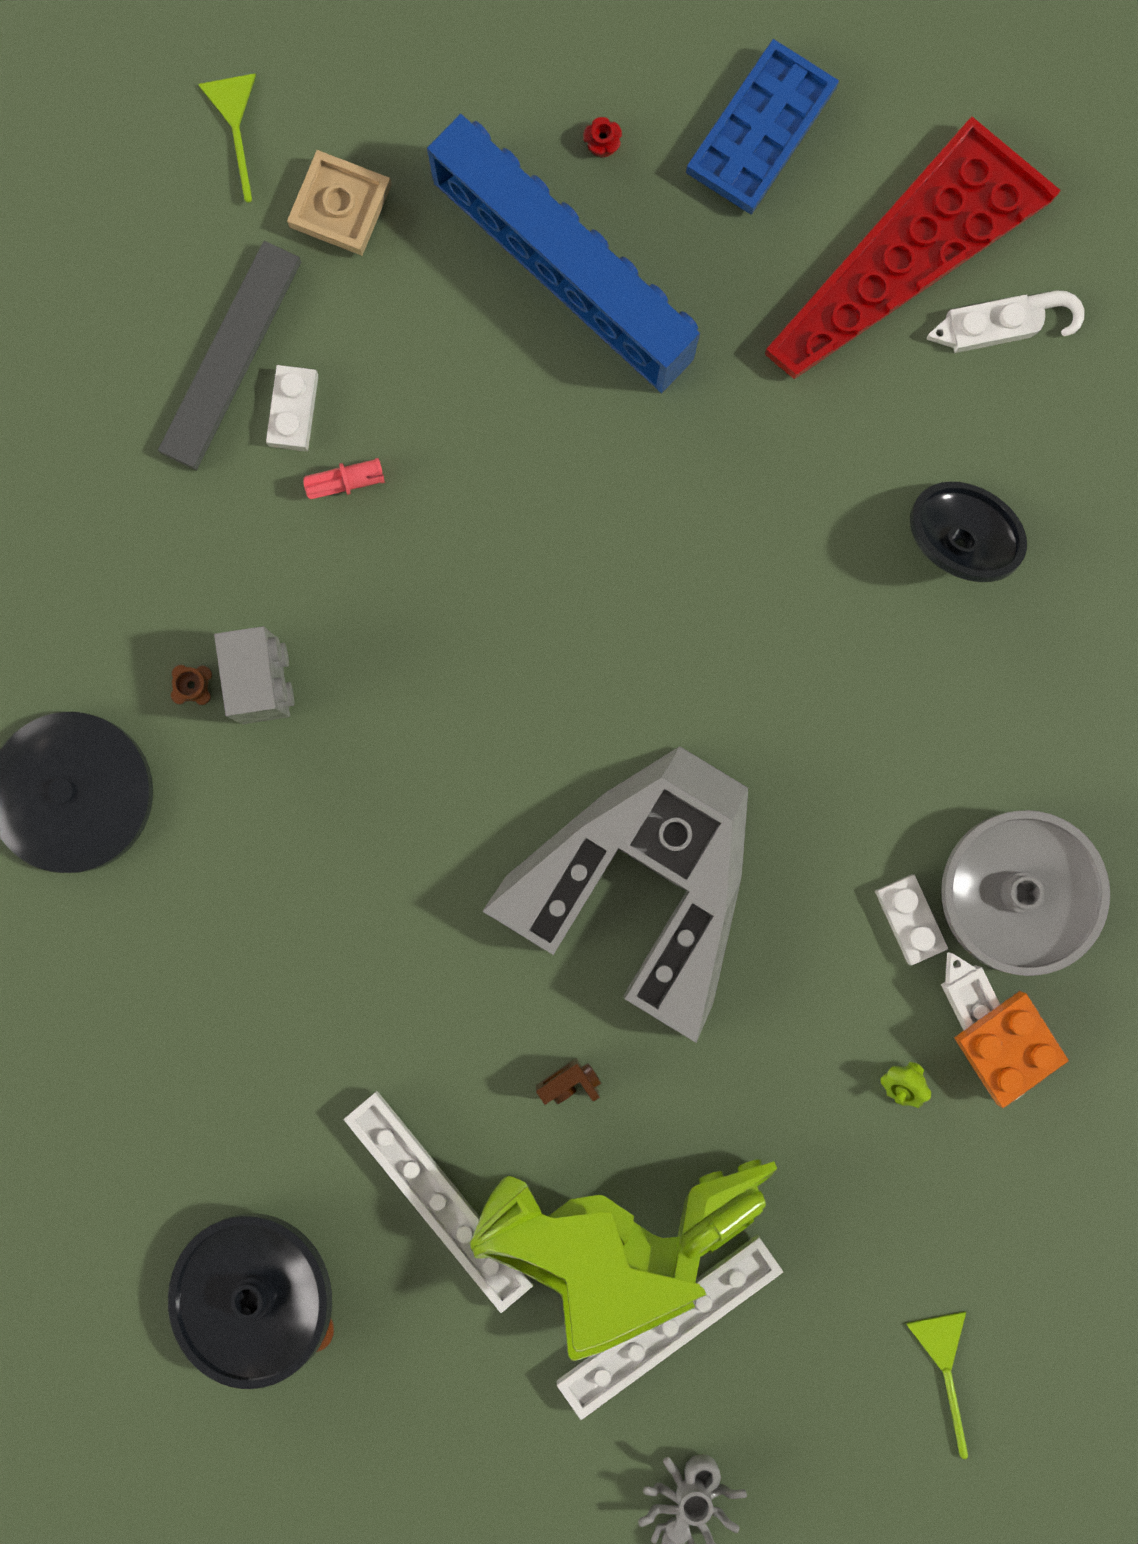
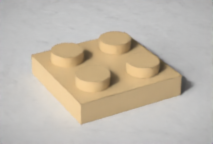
[287,150,392,256]

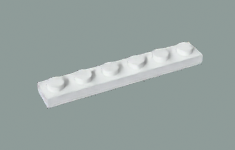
[343,1091,533,1313]
[557,1234,783,1420]

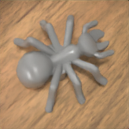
[638,1454,747,1544]

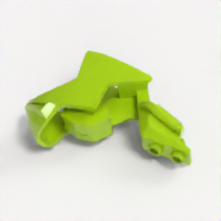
[470,1159,777,1361]

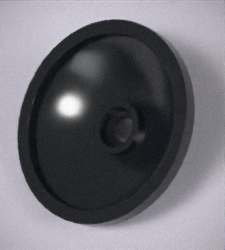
[910,482,1027,582]

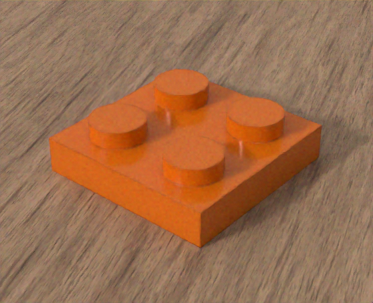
[954,991,1069,1108]

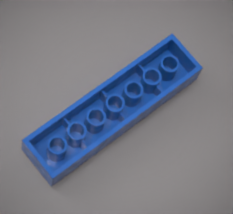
[427,113,700,394]

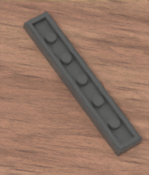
[158,240,301,471]

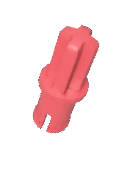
[303,457,385,499]

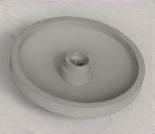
[941,810,1110,976]

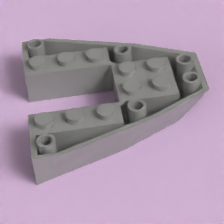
[483,746,748,1043]

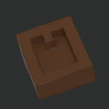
[536,1058,602,1105]

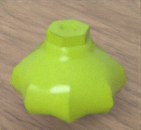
[880,1062,932,1108]

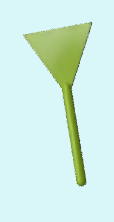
[198,73,256,203]
[906,1311,968,1459]

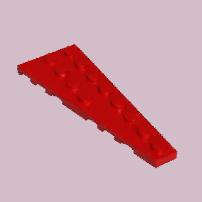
[765,116,1061,380]

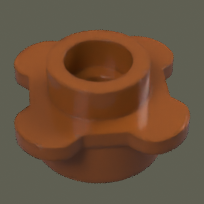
[171,665,212,705]

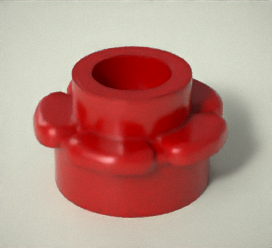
[583,117,622,158]

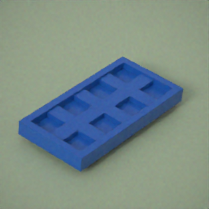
[686,39,839,215]

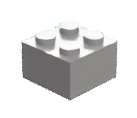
[214,626,295,724]

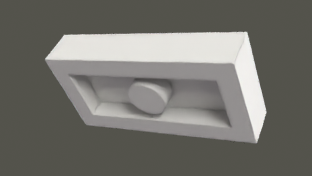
[266,365,318,451]
[875,874,948,966]

